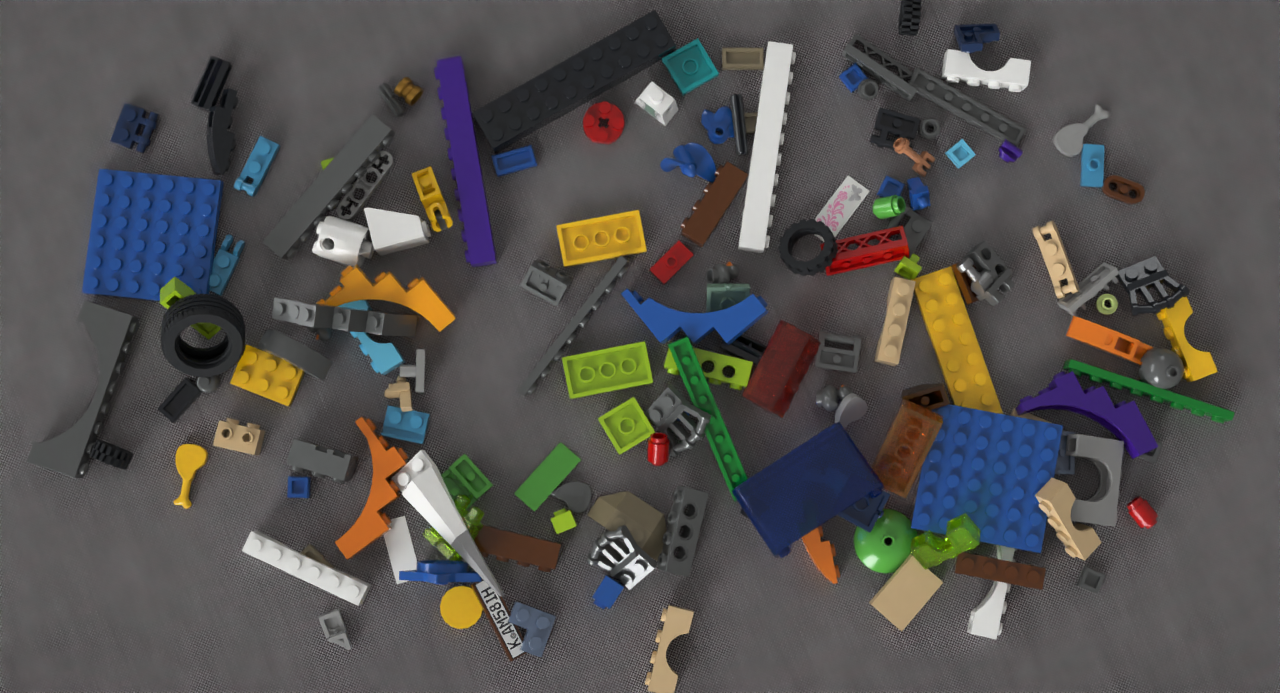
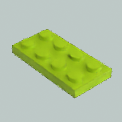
[562,341,653,399]

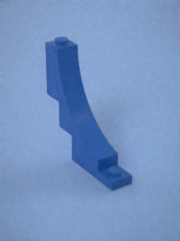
[621,288,769,345]

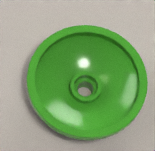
[853,509,918,573]

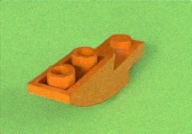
[1066,316,1154,366]
[798,499,840,584]

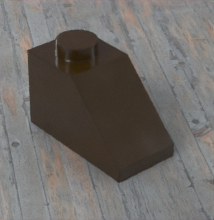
[901,383,950,417]

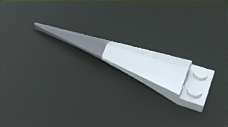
[392,450,504,597]

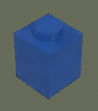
[592,575,624,610]

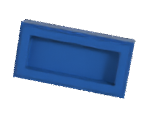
[491,145,538,177]

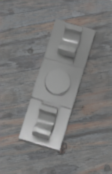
[1057,262,1119,317]

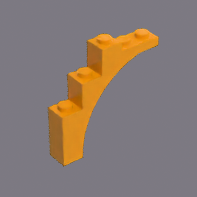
[316,264,456,332]

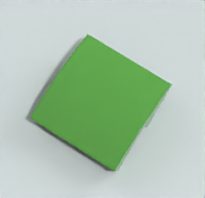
[441,454,493,515]

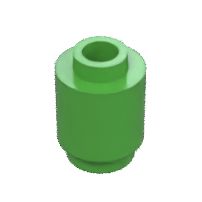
[873,195,906,219]

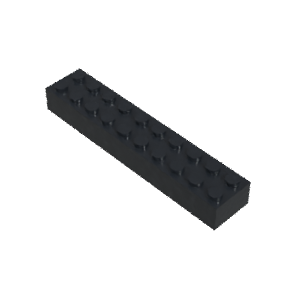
[473,10,676,154]

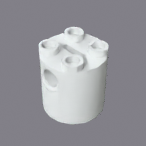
[312,216,374,267]

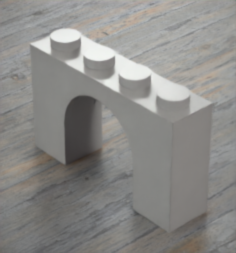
[1065,434,1124,527]

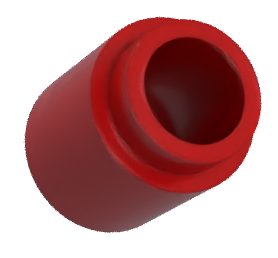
[647,433,669,466]
[1126,496,1158,529]

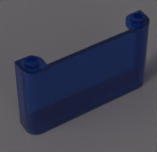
[732,422,884,559]

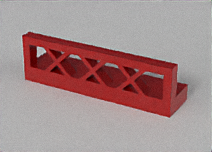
[820,225,910,276]

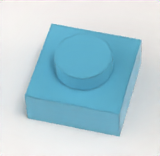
[945,139,976,169]

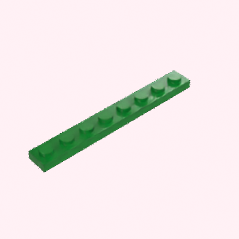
[668,336,754,502]
[1063,359,1235,424]

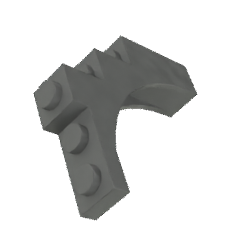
[272,297,418,337]

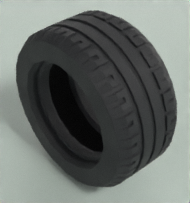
[161,294,246,377]

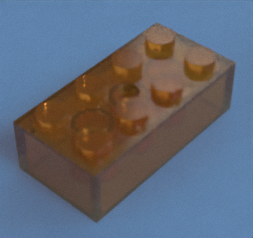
[866,399,943,498]

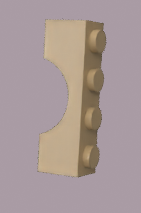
[874,277,916,366]
[1035,478,1101,560]
[645,604,694,693]

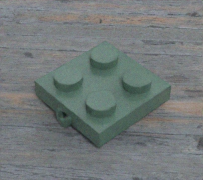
[706,283,750,313]

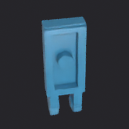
[209,234,245,296]

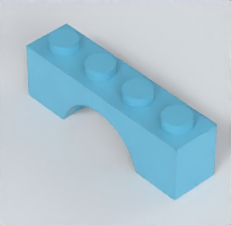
[338,300,406,376]

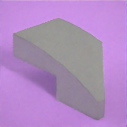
[318,608,352,650]

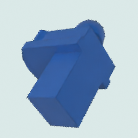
[907,177,931,211]

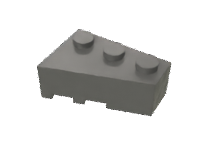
[286,439,359,484]

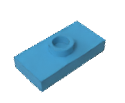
[1080,144,1104,188]

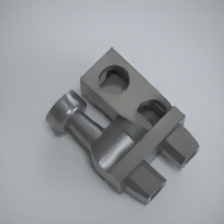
[956,241,1015,306]

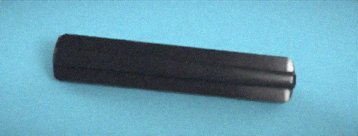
[730,94,749,156]

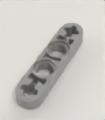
[337,151,394,221]

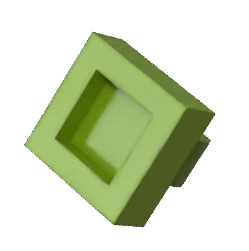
[894,254,922,280]

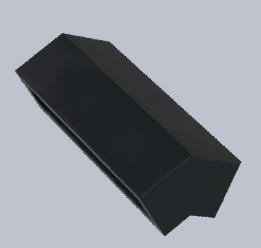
[191,56,232,112]
[720,334,777,370]

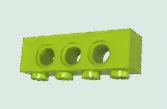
[664,342,753,391]

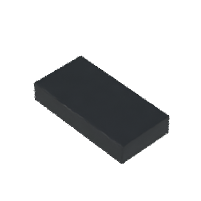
[158,377,203,423]

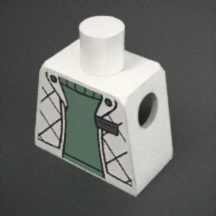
[635,81,678,126]

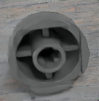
[1139,347,1184,390]

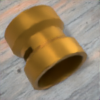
[394,77,424,106]

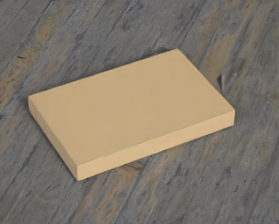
[869,554,943,631]

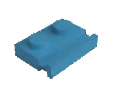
[381,405,430,444]

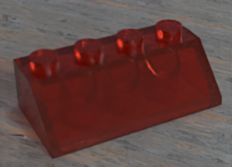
[742,320,821,418]

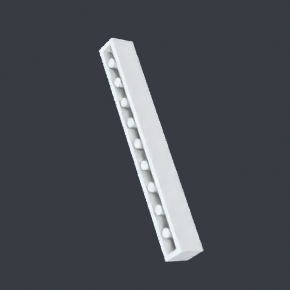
[738,41,796,253]

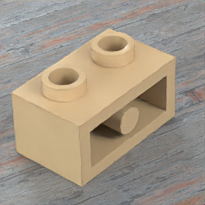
[213,418,265,456]

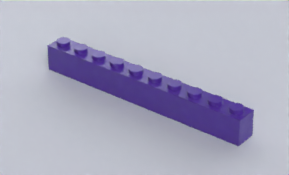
[434,56,497,268]

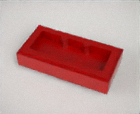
[649,240,694,285]

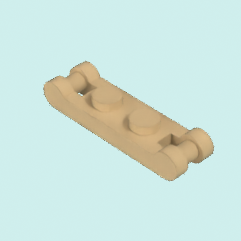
[1032,220,1079,299]

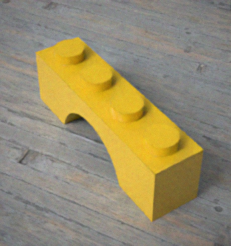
[1156,296,1218,382]

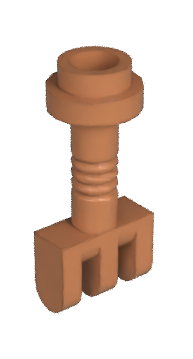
[893,137,935,177]

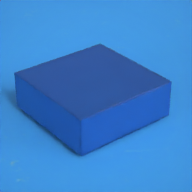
[839,63,868,93]
[877,175,905,197]
[287,476,311,498]

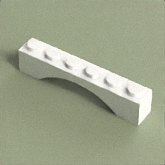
[242,531,372,606]
[967,545,1018,640]

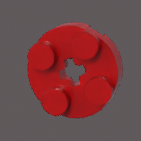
[583,101,624,144]

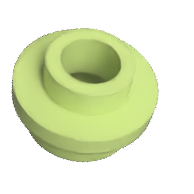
[1096,294,1118,315]

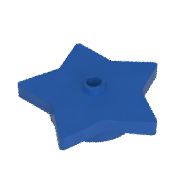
[399,560,482,585]

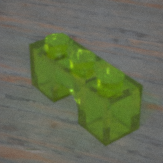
[910,513,981,570]

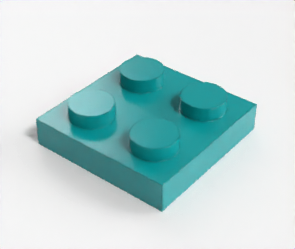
[662,38,719,96]

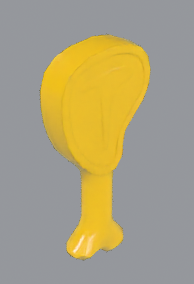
[173,444,208,509]

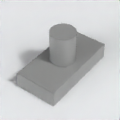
[400,349,425,393]

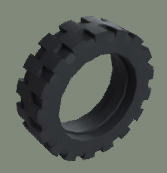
[779,219,837,276]

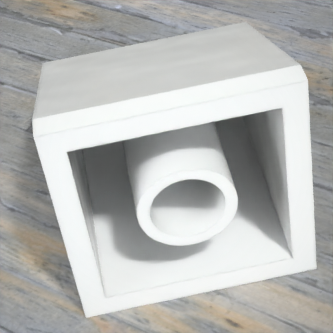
[364,207,431,256]

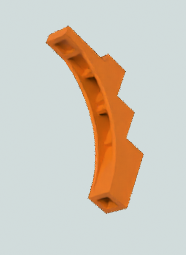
[335,417,409,560]

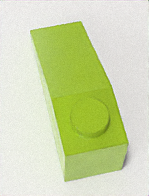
[160,277,222,339]

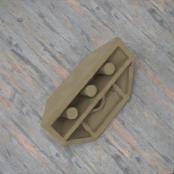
[587,491,667,561]

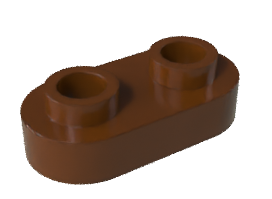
[1102,175,1145,205]

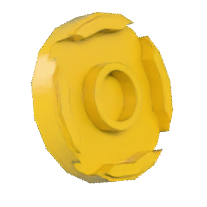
[440,585,483,629]

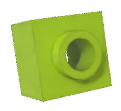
[551,508,578,534]

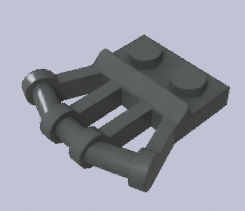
[644,385,711,457]
[587,525,657,590]

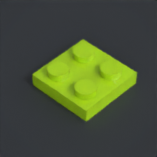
[597,397,656,455]

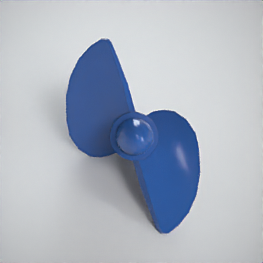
[660,142,716,183]

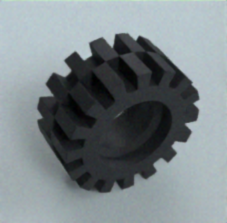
[898,0,921,36]
[90,439,133,470]

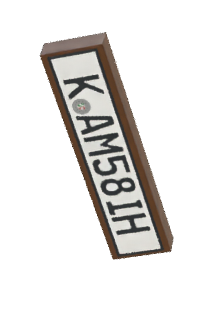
[471,579,527,662]

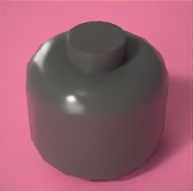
[197,375,220,393]

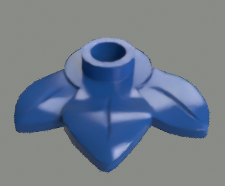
[701,106,734,144]

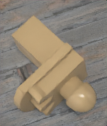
[384,376,413,412]

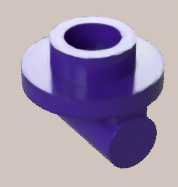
[998,140,1023,163]

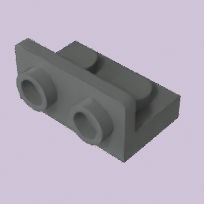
[521,260,573,306]

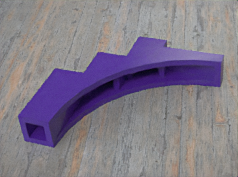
[1015,371,1159,459]

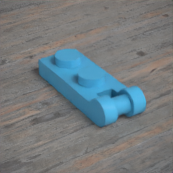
[234,136,281,197]

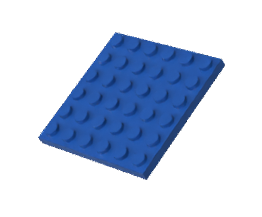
[82,169,224,301]
[911,404,1063,553]

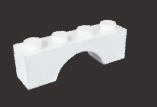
[941,49,1031,92]

